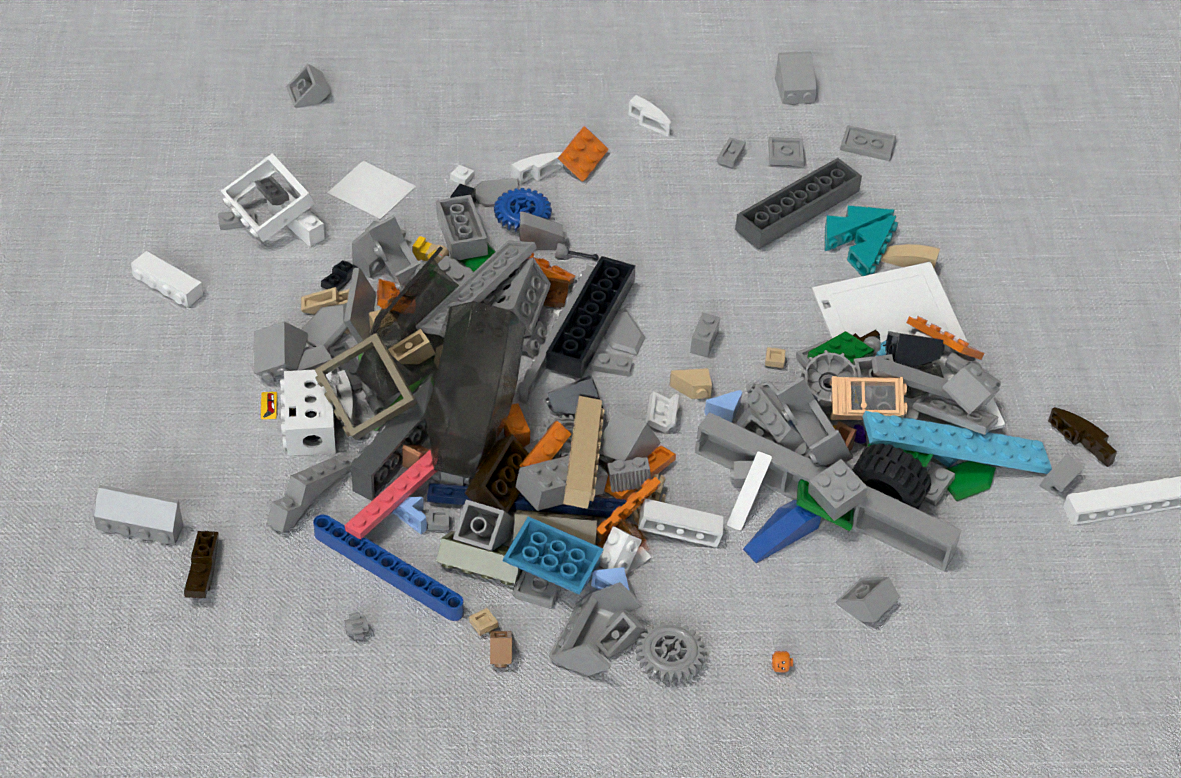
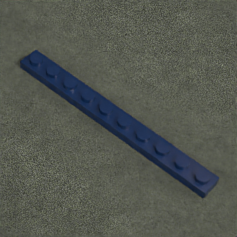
[427,483,629,519]

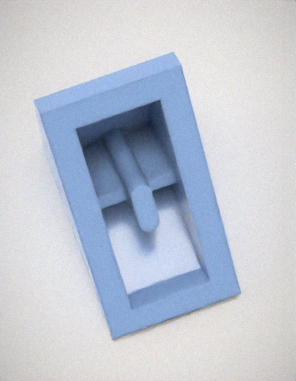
[704,390,742,423]
[591,567,629,590]

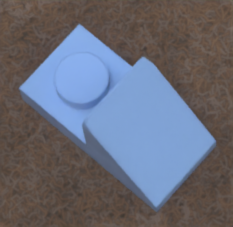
[392,497,427,534]

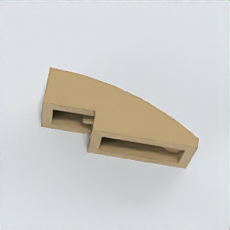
[881,244,940,268]
[301,287,350,314]

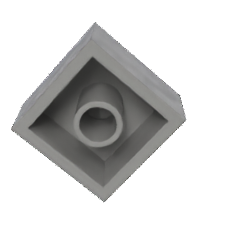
[808,459,867,521]

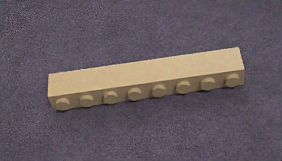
[563,396,605,509]

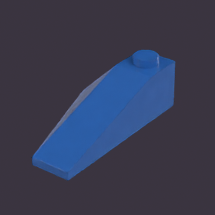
[743,500,821,563]

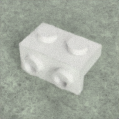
[646,391,680,433]
[599,526,642,574]

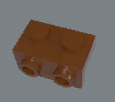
[543,277,569,308]

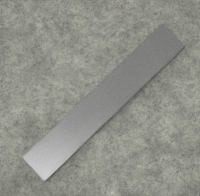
[871,356,955,401]

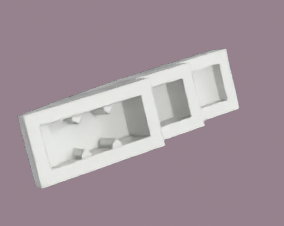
[336,370,355,437]

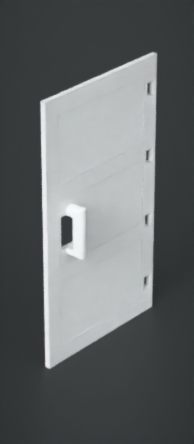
[812,262,1005,431]

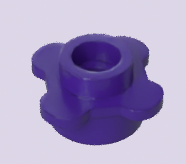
[854,424,866,444]

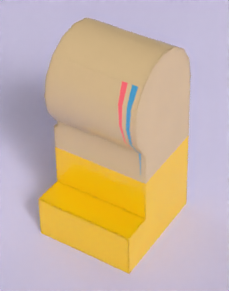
[412,236,449,266]

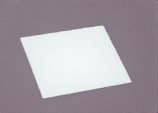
[327,161,416,219]

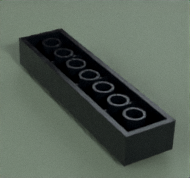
[546,256,636,379]

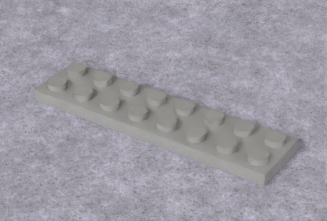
[416,240,537,336]

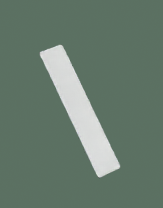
[727,451,772,531]

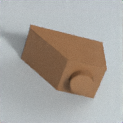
[490,631,512,667]

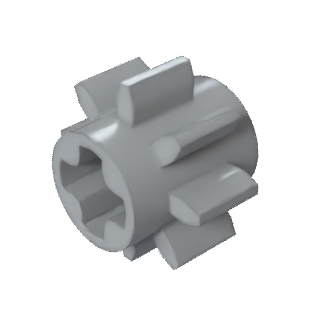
[344,612,369,640]

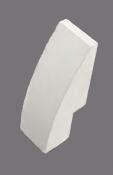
[628,95,671,136]
[511,152,564,184]

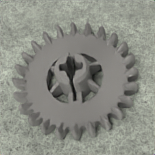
[635,621,706,683]

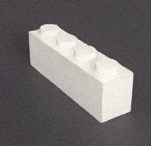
[267,187,325,247]
[131,251,203,308]
[638,498,723,547]

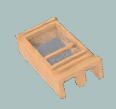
[830,376,907,420]

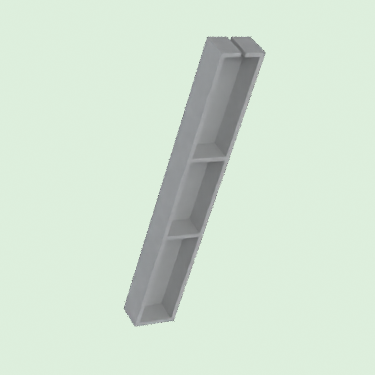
[695,412,962,572]

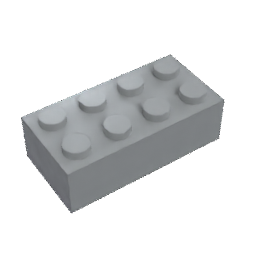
[436,195,488,260]
[516,455,608,511]

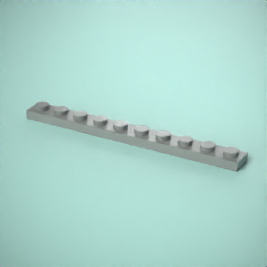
[517,265,594,404]

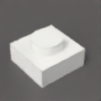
[450,165,474,185]

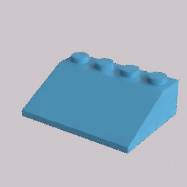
[503,517,604,595]

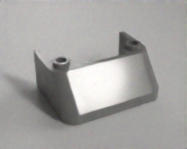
[368,215,431,296]
[775,377,853,465]
[549,582,643,676]

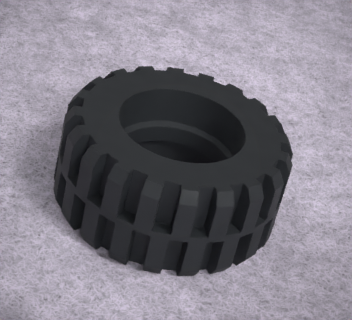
[852,443,931,510]

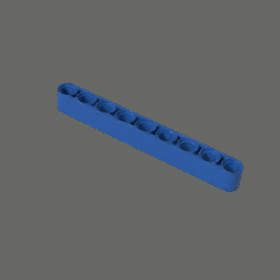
[313,514,464,621]

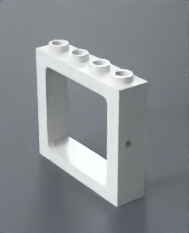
[221,153,315,242]

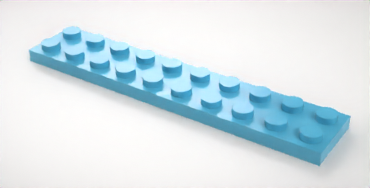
[862,411,1052,474]

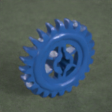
[494,188,552,232]

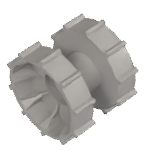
[800,350,858,421]

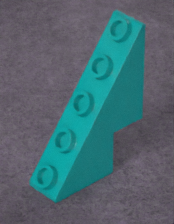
[824,205,895,251]
[847,215,898,276]

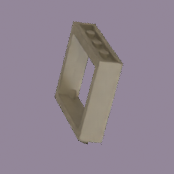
[315,333,418,440]

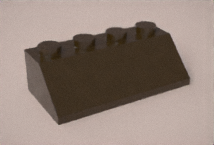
[465,434,529,513]

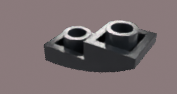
[320,260,358,291]

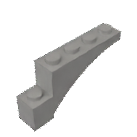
[746,386,812,460]
[267,455,352,533]

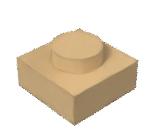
[765,347,786,368]
[469,608,498,636]

